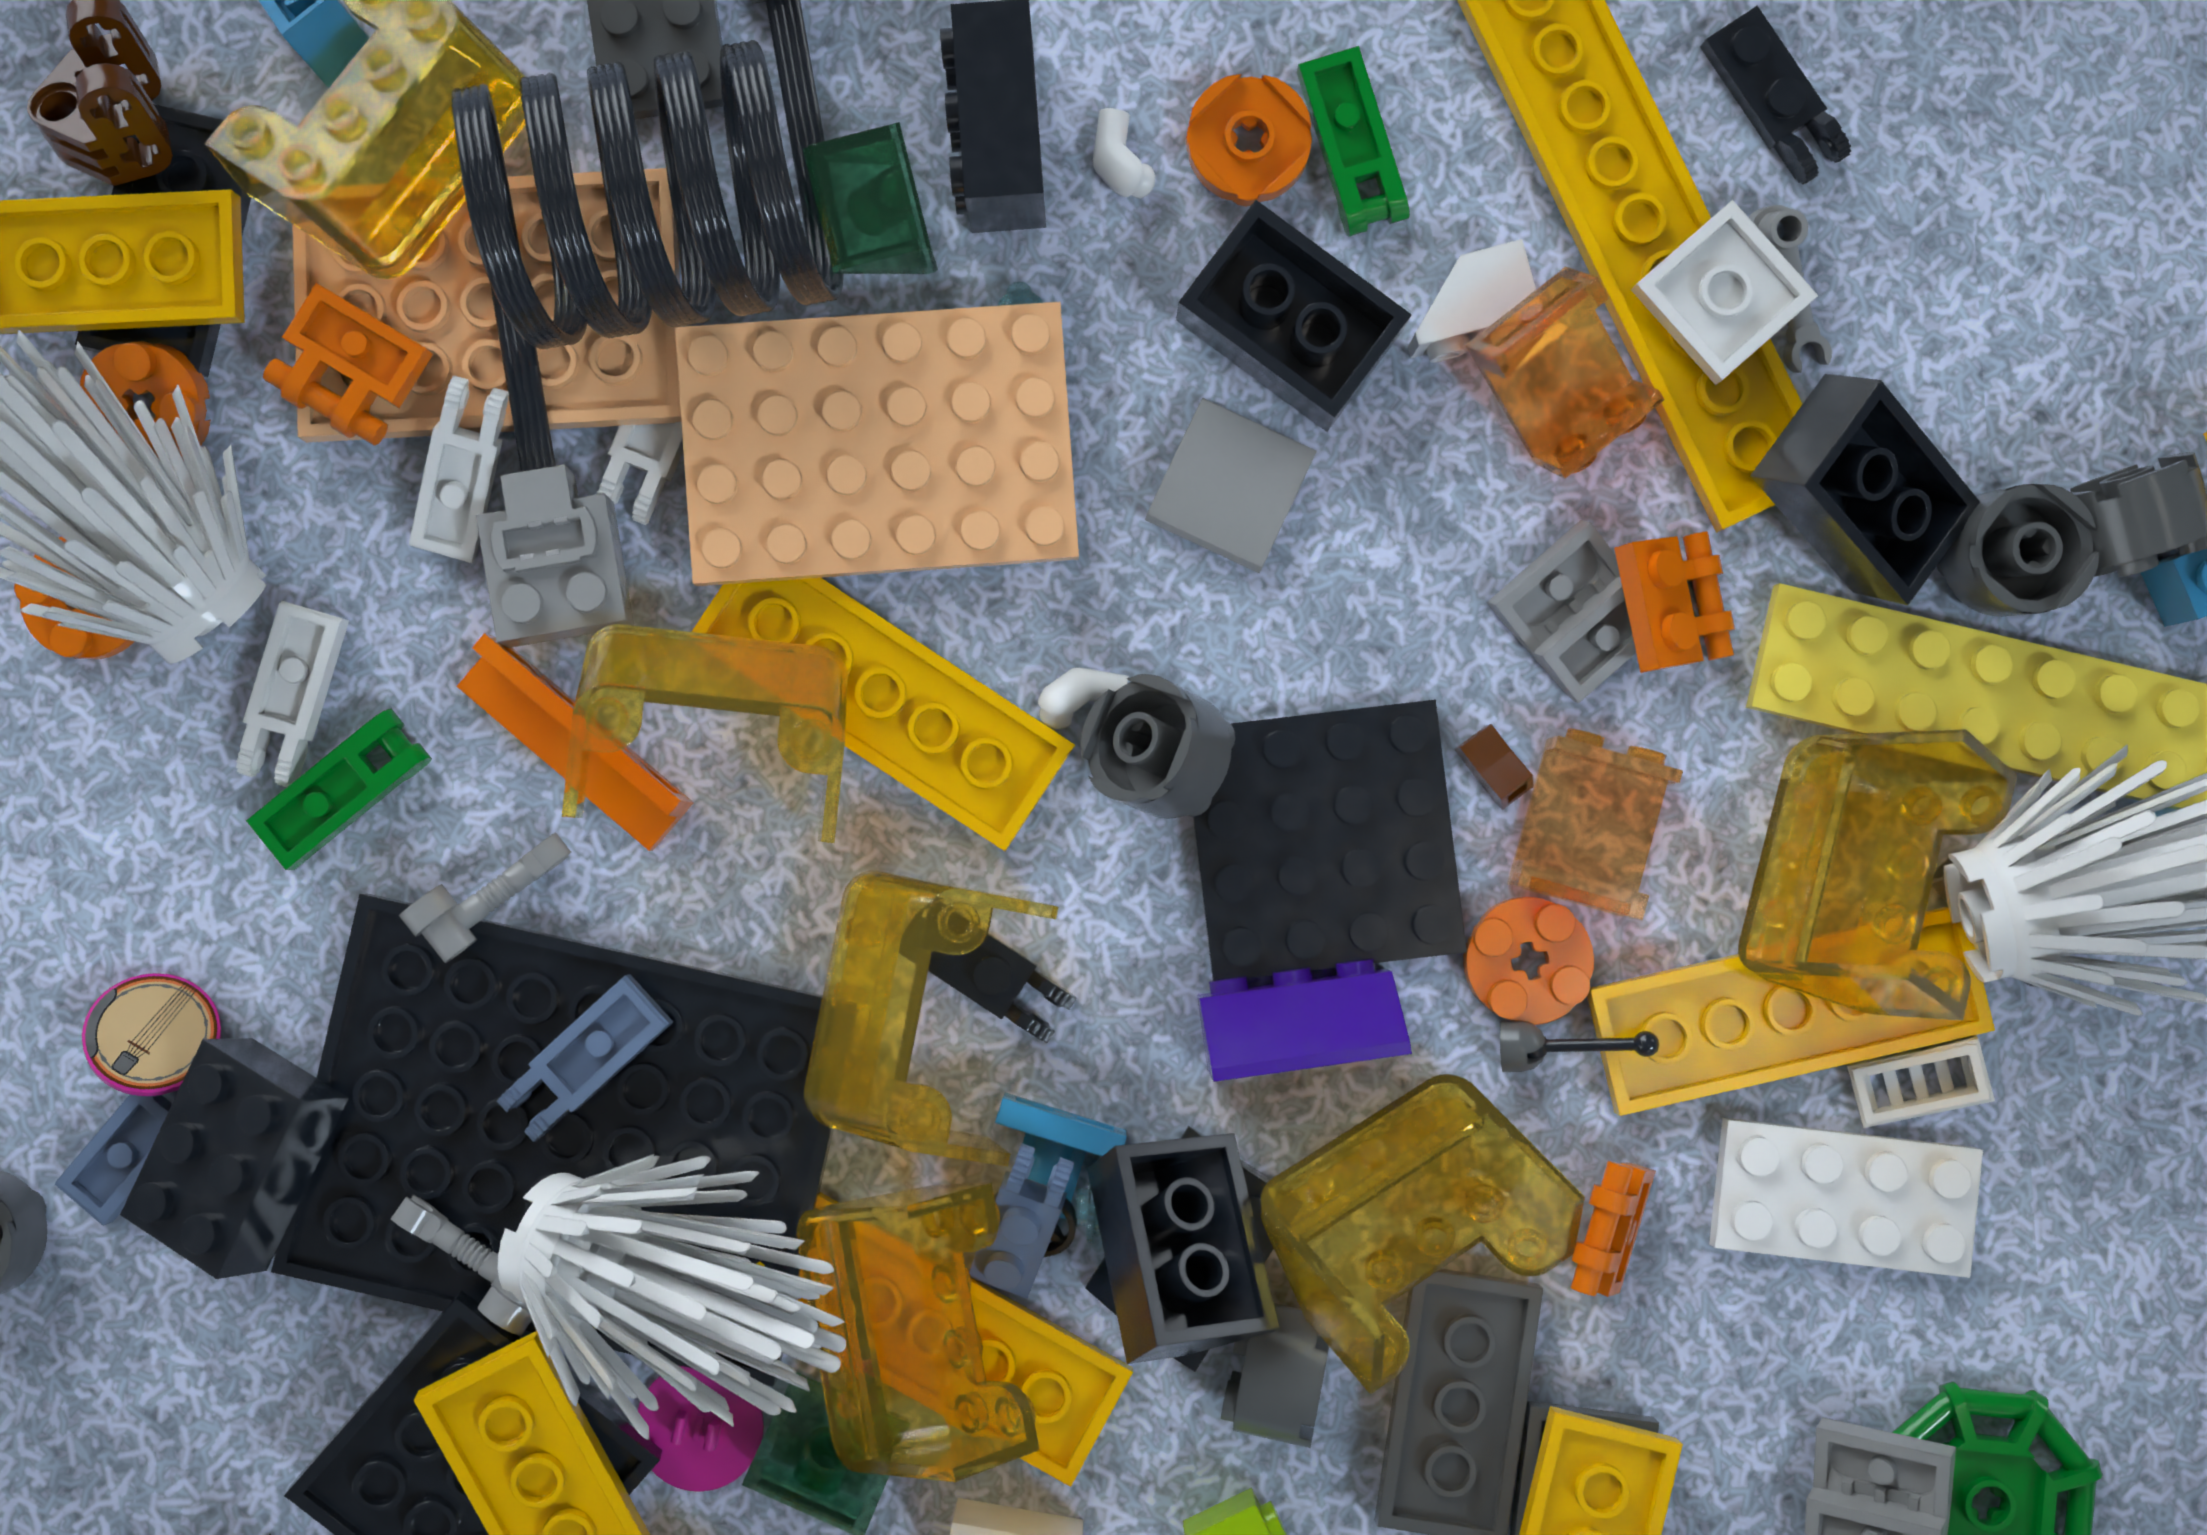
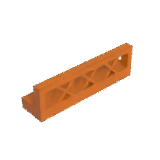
[456,633,694,851]

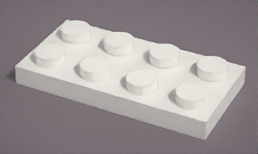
[1709,1118,1983,1278]

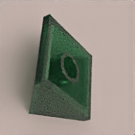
[803,122,938,274]
[742,1372,911,1535]

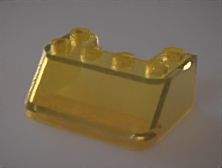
[205,0,525,279]
[1738,729,2017,1020]
[1261,1074,1585,1394]
[797,1182,1039,1482]

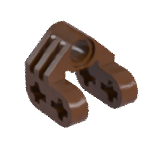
[27,0,173,186]

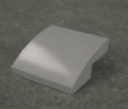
[1145,398,1317,573]
[1487,520,1636,703]
[1805,1417,1956,1535]

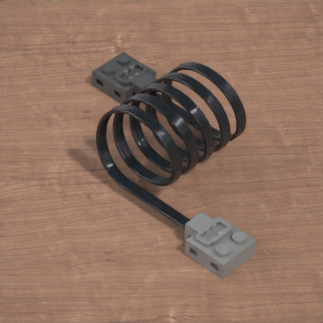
[451,0,844,648]

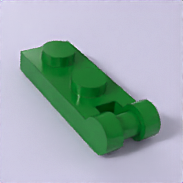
[1296,46,1410,237]
[246,708,432,870]

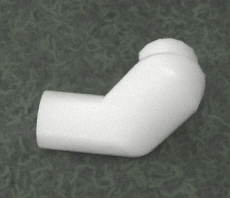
[1093,108,1155,198]
[1038,668,1129,729]

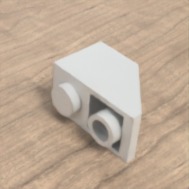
[1408,239,1543,363]

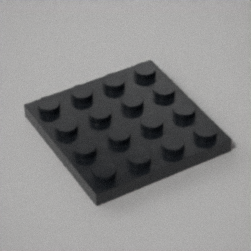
[1193,699,1467,981]
[284,1290,662,1535]

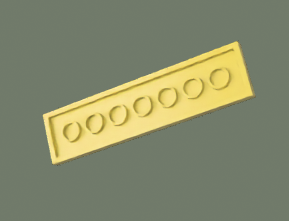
[1746,583,2207,810]

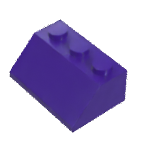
[1197,959,1412,1082]

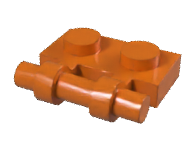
[263,283,433,446]
[1614,531,1735,673]
[1570,1161,1656,1297]

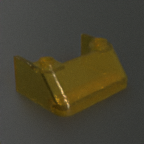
[562,624,848,843]
[804,870,1059,1167]

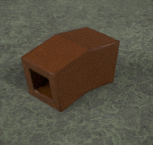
[1454,724,1534,810]

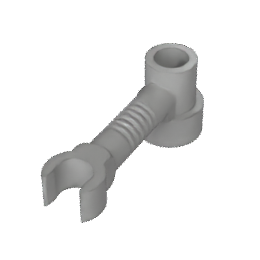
[1749,205,1832,373]
[399,832,571,963]
[391,1195,532,1335]

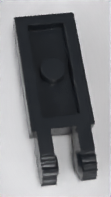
[1700,5,1852,184]
[895,896,1077,1043]

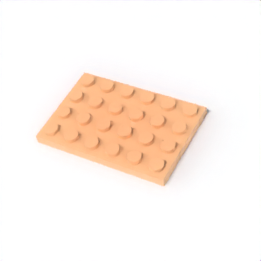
[291,168,682,443]
[675,302,1079,586]

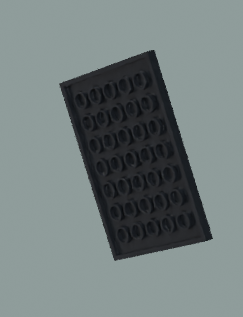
[271,893,862,1387]

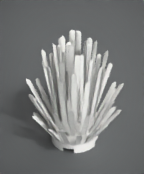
[0,330,266,664]
[1944,744,2207,1016]
[497,1154,846,1440]

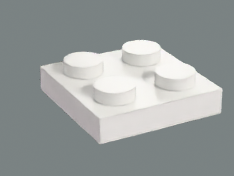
[1631,200,1818,385]

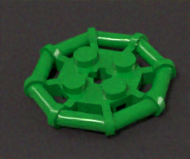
[1891,1382,2103,1535]

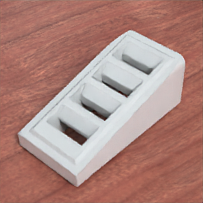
[1847,1035,1995,1128]

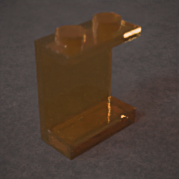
[1465,266,1665,479]
[1507,728,1683,920]

